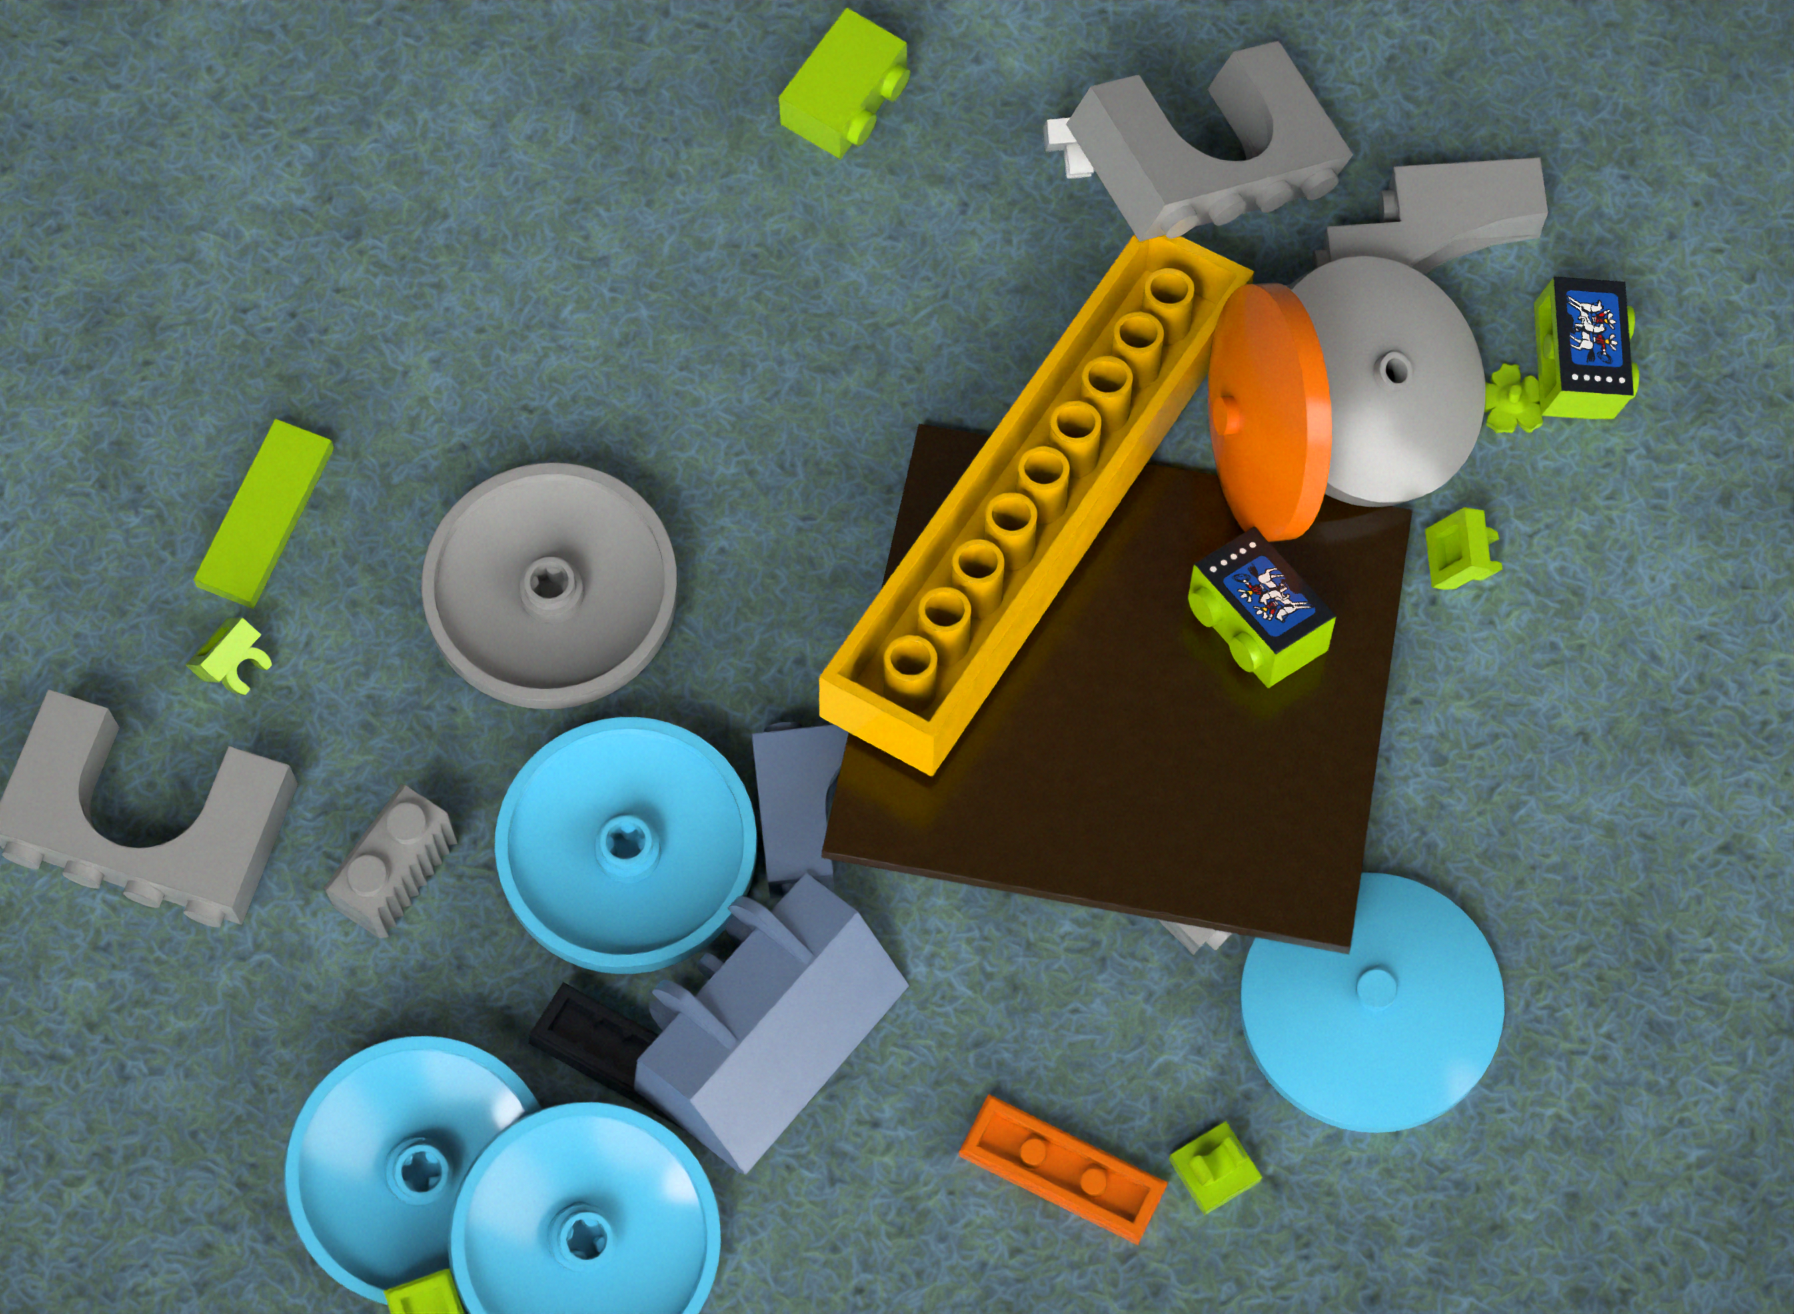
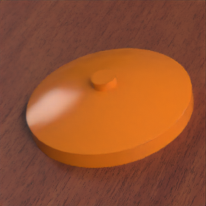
[1208,283,1332,542]

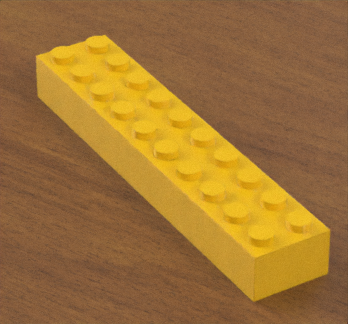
[819,234,1254,776]

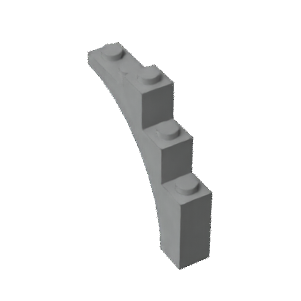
[1285,157,1548,287]

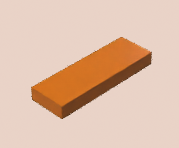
[959,1094,1168,1245]

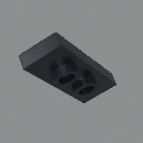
[529,982,684,1130]

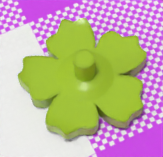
[1484,363,1543,433]

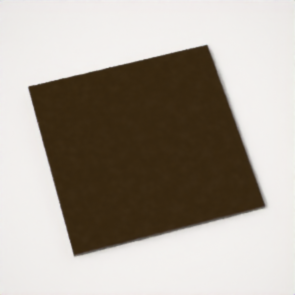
[821,424,1412,954]

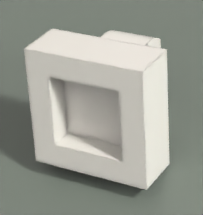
[1043,118,1094,179]

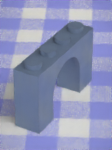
[752,722,849,899]

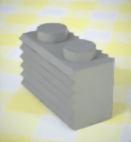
[323,784,458,938]

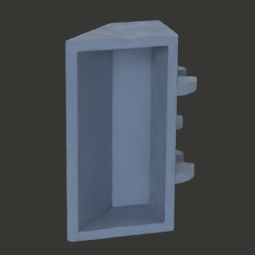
[634,873,909,1175]

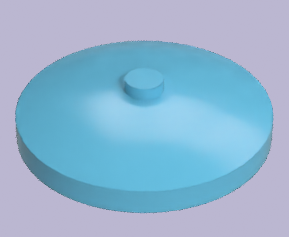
[495,717,757,974]
[1239,872,1505,1133]
[283,1036,542,1305]
[448,1102,721,1314]

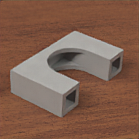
[1066,41,1353,242]
[0,689,298,927]

